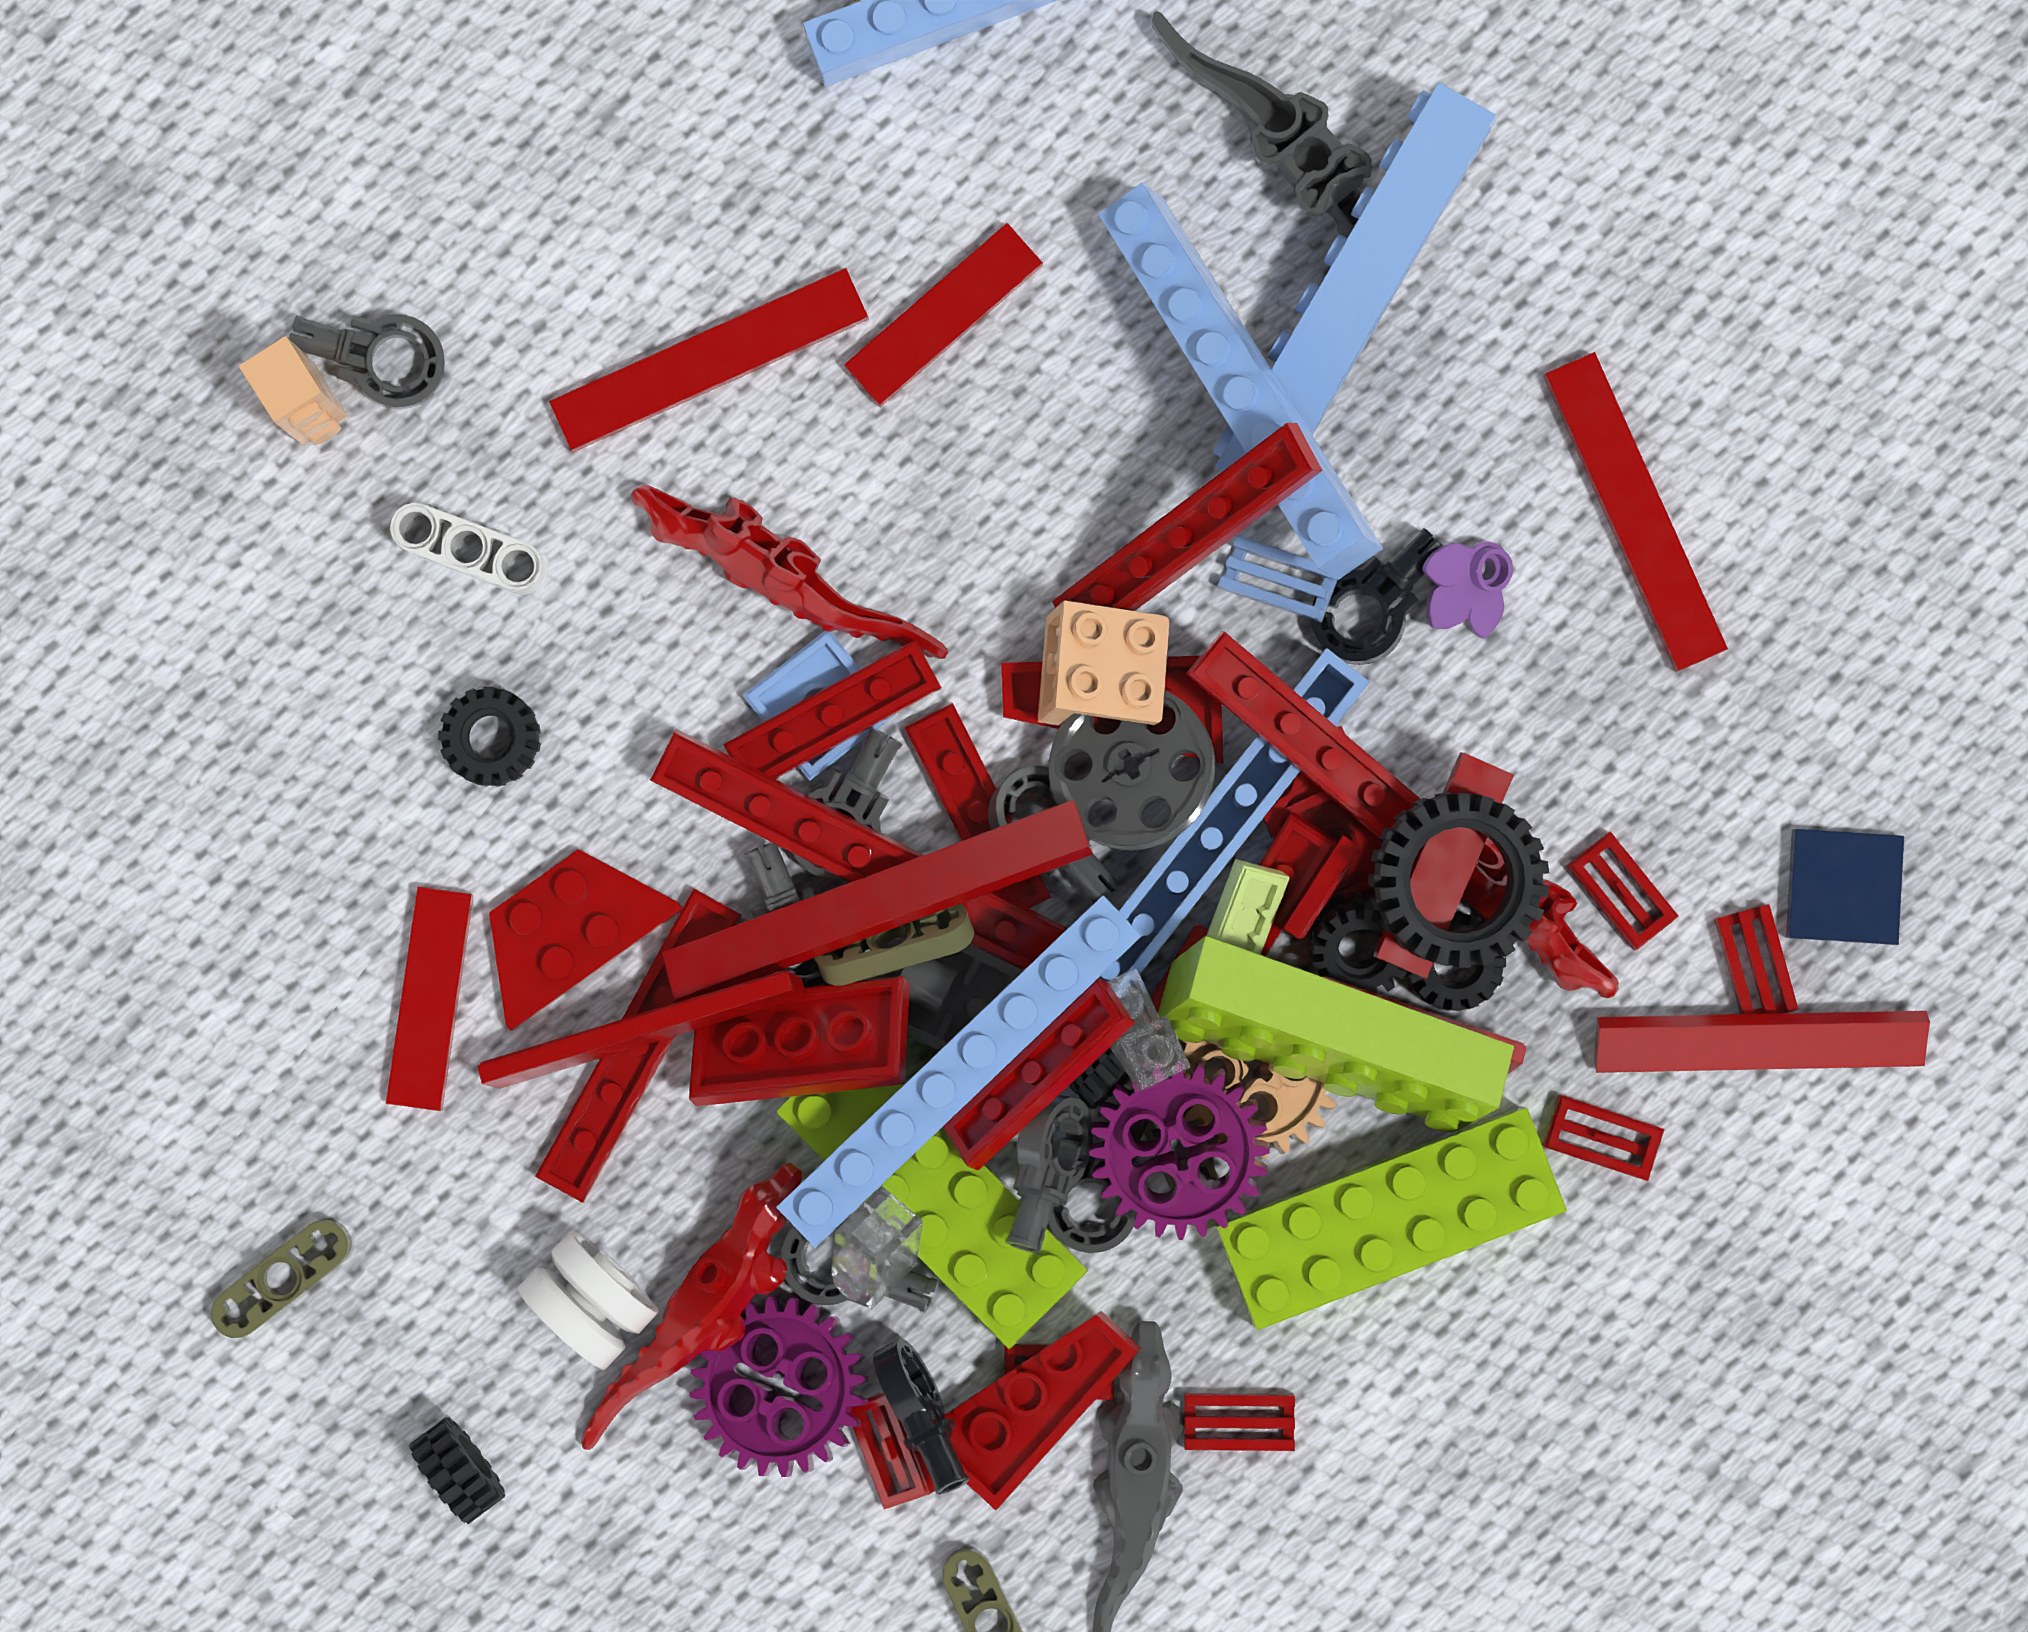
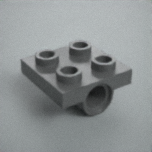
[900,934,1024,1051]

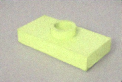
[1206,859,1290,955]

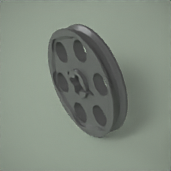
[1049,690,1216,851]

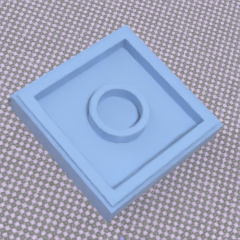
[743,631,896,782]

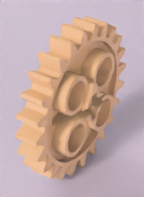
[1165,1035,1337,1159]

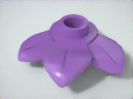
[1423,541,1513,639]

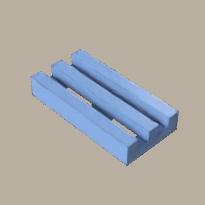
[1218,535,1337,622]

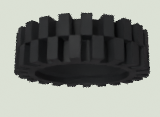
[1368,792,1550,968]

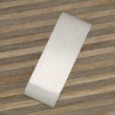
[390,503,548,595]

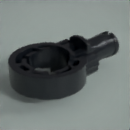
[1311,528,1443,665]
[873,1338,969,1495]

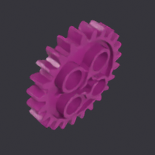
[1089,1058,1270,1240]
[689,1297,869,1477]

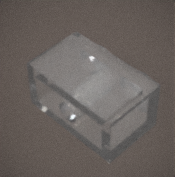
[831,1185,923,1309]

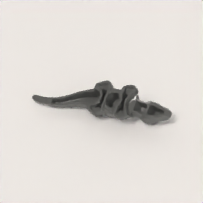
[1152,11,1373,238]
[1093,1321,1184,1632]

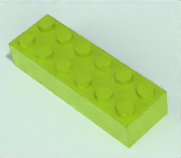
[1155,936,1514,1132]
[776,1083,1088,1349]
[1215,1106,1567,1331]

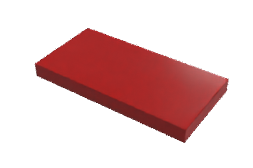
[689,976,910,1107]

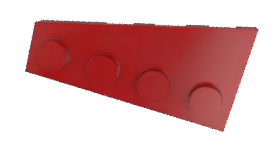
[1001,655,1224,764]
[945,1311,1142,1511]

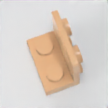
[1038,601,1170,725]

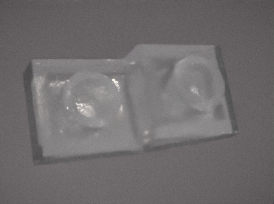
[1107,968,1191,1091]

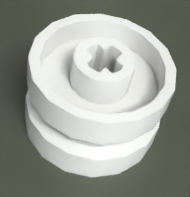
[517,1230,659,1370]

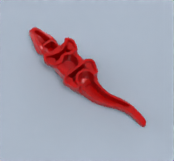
[631,484,948,659]
[1461,839,1619,998]
[581,1163,802,1450]

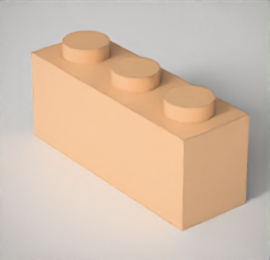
[238,336,348,445]

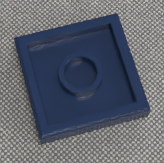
[1786,829,1904,945]

